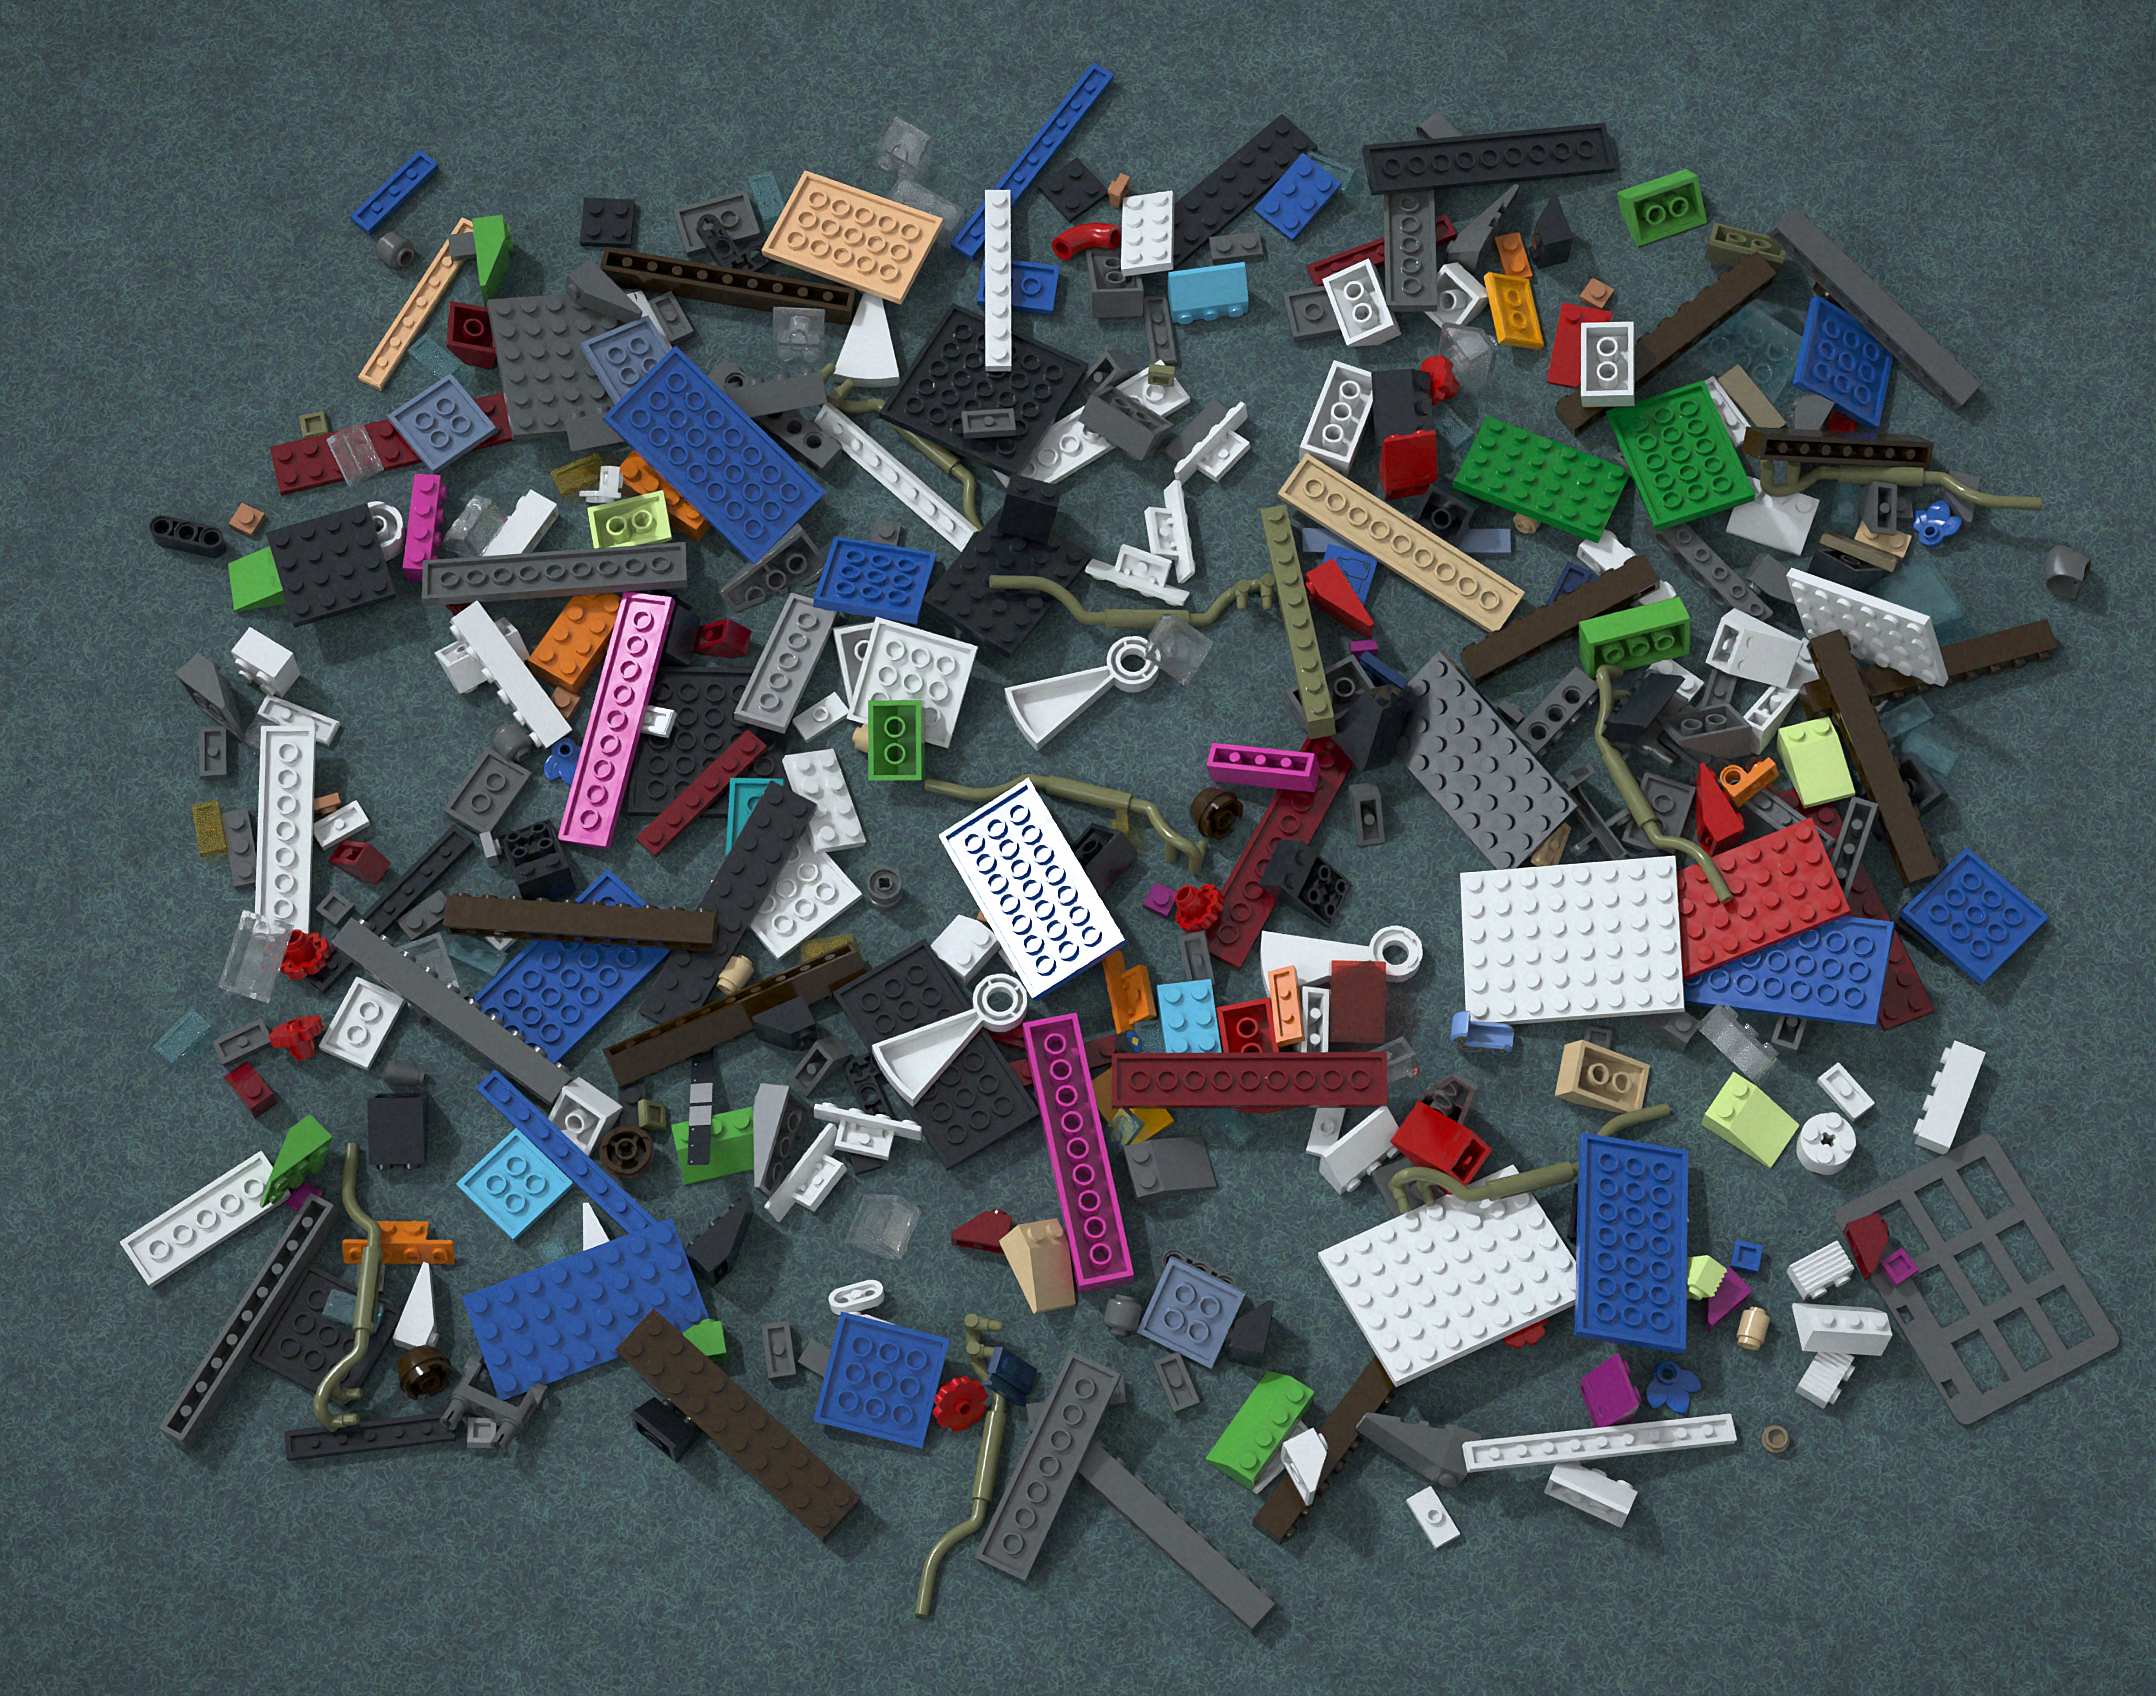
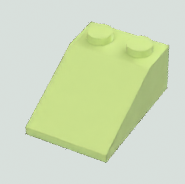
[587,490,672,548]
[1777,716,1855,808]
[1701,1072,1799,1169]

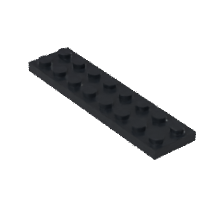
[1172,114,1317,271]

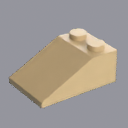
[1555,1040,1650,1114]
[999,1218,1076,1314]

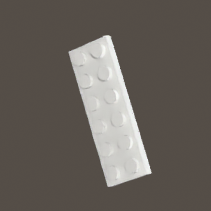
[120,1151,291,1288]

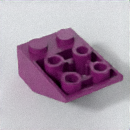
[1578,1353,1641,1428]

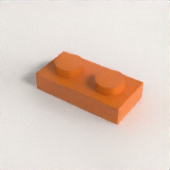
[1494,232,1533,280]

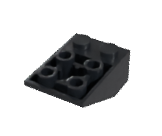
[499,819,576,901]
[1258,839,1352,928]
[686,1194,753,1288]

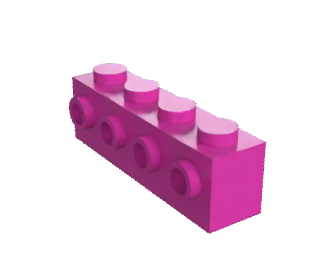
[403,474,447,582]
[1206,743,1320,792]

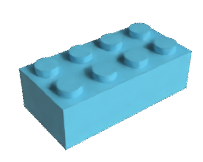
[1156,979,1222,1053]

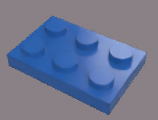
[1254,153,1342,242]
[977,256,1060,315]

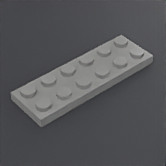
[734,593,840,733]

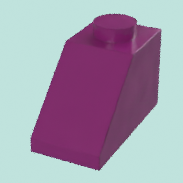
[1705,1267,1752,1333]

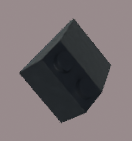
[1847,751,1949,842]

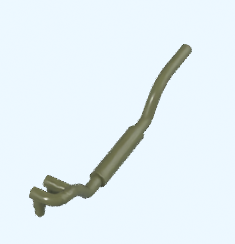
[819,363,984,537]
[1760,460,2042,510]
[989,573,1275,629]
[1594,664,1733,904]
[924,774,1208,874]
[1388,1103,1670,1213]
[313,1143,384,1432]
[914,1314,1007,1617]

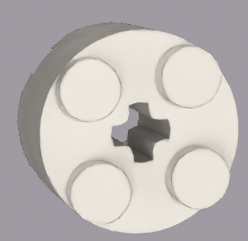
[368,501,406,561]
[1796,1112,1856,1175]

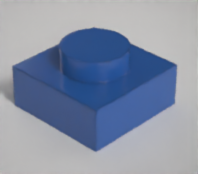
[1730,1239,1763,1274]

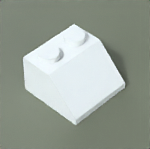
[1425,262,1489,337]
[931,915,1000,987]
[548,1077,623,1157]
[1280,1428,1328,1506]

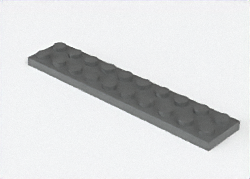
[422,542,688,606]

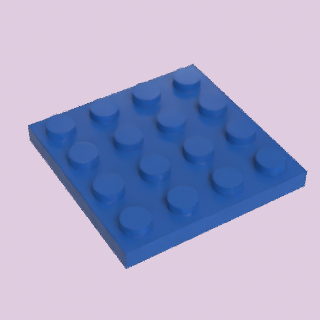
[1792,295,1893,431]
[813,536,937,624]
[1899,848,2049,986]
[813,1311,950,1448]

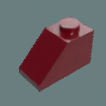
[693,618,752,659]
[328,840,391,884]
[224,1062,277,1119]
[951,1210,1012,1255]
[1843,1212,1889,1281]

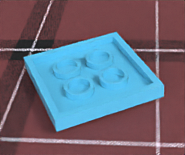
[456,1128,574,1242]

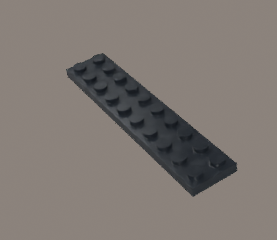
[1362,123,1615,196]
[638,780,818,1024]

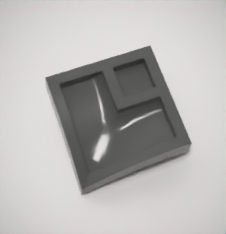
[1370,1156,1445,1218]

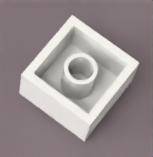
[231,627,300,698]

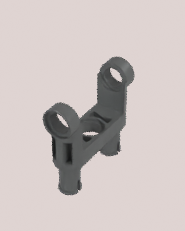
[1632,669,1695,769]
[440,1353,549,1453]

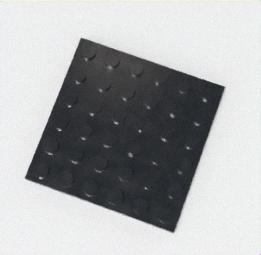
[879,303,1089,477]
[628,666,794,818]

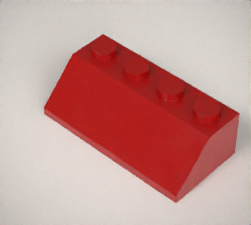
[1216,997,1291,1114]

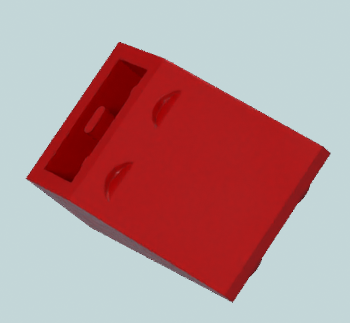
[1379,430,1437,501]
[1694,762,1745,858]
[1390,1101,1492,1195]

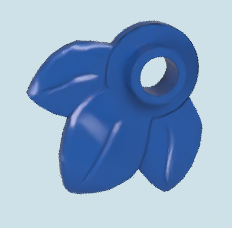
[1911,500,1962,548]
[544,737,582,787]
[1646,1361,1701,1414]

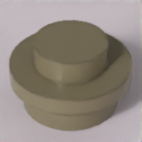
[1761,1425,1790,1454]

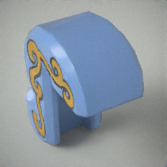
[1450,1011,1514,1056]

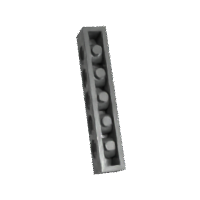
[708,358,843,479]
[1644,517,1773,625]
[1515,666,1599,760]

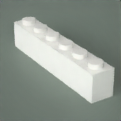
[450,601,572,750]

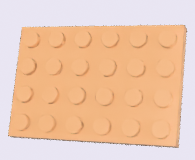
[762,171,944,305]

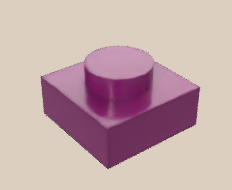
[1349,640,1378,662]
[1143,882,1177,919]
[286,1182,325,1212]
[1879,1248,1919,1287]

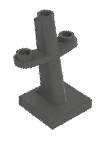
[1559,763,1631,861]

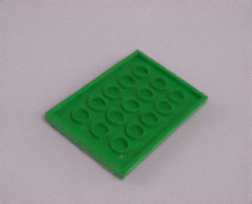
[1606,380,1755,532]
[1452,416,1630,544]

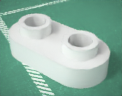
[829,1280,885,1315]

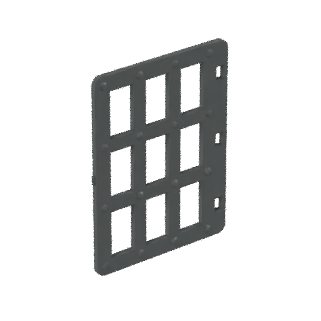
[1834,1134,2119,1426]

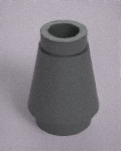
[384,1059,425,1086]

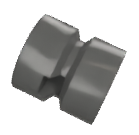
[867,867,903,912]

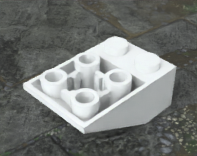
[1706,608,1804,688]

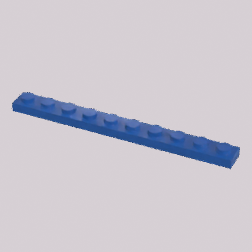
[951,62,1114,261]
[476,1069,688,1257]

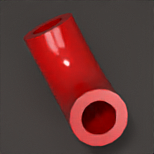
[1052,222,1122,260]

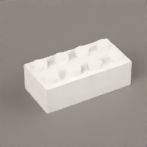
[1298,360,1373,477]

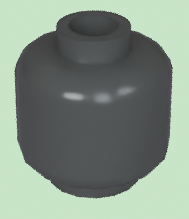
[376,232,414,270]
[493,722,533,762]
[1103,1294,1142,1336]

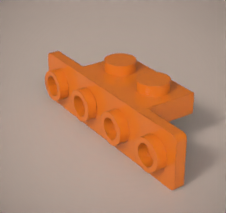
[1102,950,1157,1035]
[342,1221,455,1264]

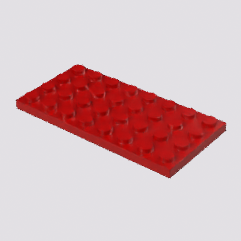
[1677,817,1852,981]

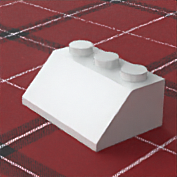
[1322,258,1402,347]
[1726,476,1820,557]
[435,617,530,694]
[1319,1106,1400,1195]
[1792,1303,1892,1356]
[1544,1461,1637,1528]

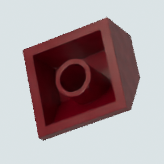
[446,301,497,369]

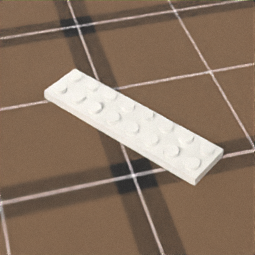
[992,360,1190,488]
[254,726,316,937]

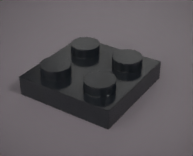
[1038,157,1109,223]
[580,197,635,248]

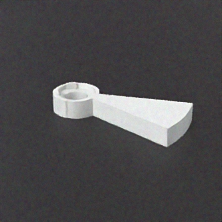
[833,289,900,388]
[1005,636,1159,751]
[1260,925,1423,999]
[872,974,1027,1106]

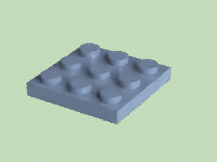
[580,315,670,405]
[387,373,497,475]
[1137,1256,1247,1369]

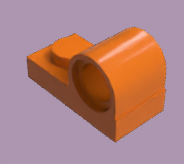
[1720,757,1779,808]

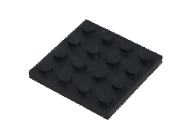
[266,503,396,628]
[251,1262,403,1410]

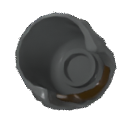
[2044,545,2091,599]

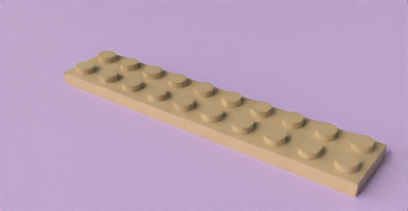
[1277,453,1525,633]

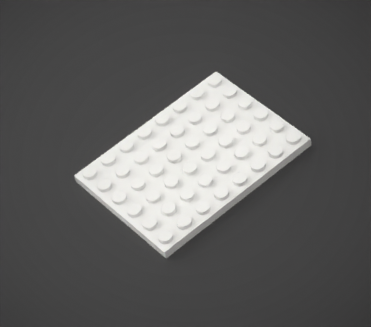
[1460,856,1685,1025]
[1318,1165,1576,1387]

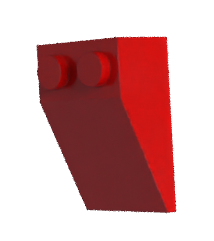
[1547,303,1612,388]
[1304,558,1374,639]

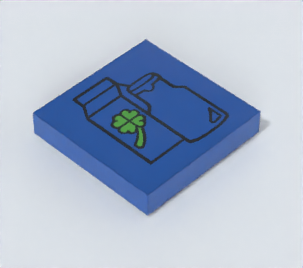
[1322,544,1378,607]

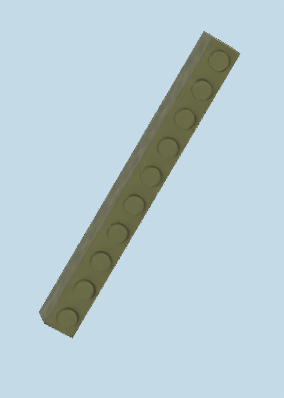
[1260,504,1336,739]

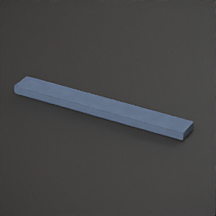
[1302,528,1511,556]

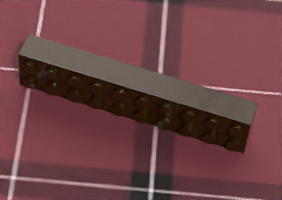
[615,1308,862,1543]

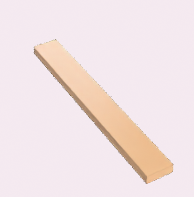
[358,217,474,391]

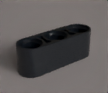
[149,515,227,558]

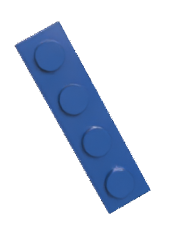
[350,149,439,236]

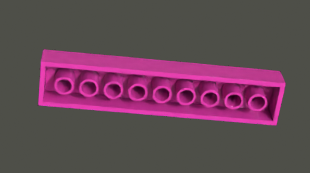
[1022,1012,1134,1293]

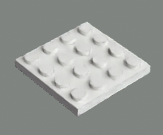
[847,617,978,748]
[711,830,863,962]

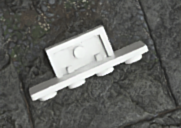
[1174,402,1251,486]
[579,466,623,503]
[1144,480,1195,583]
[1085,544,1189,606]
[814,1103,922,1160]
[765,1123,847,1222]

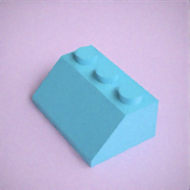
[1167,262,1249,324]

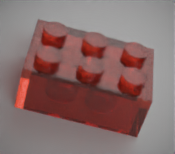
[1328,960,1386,1045]

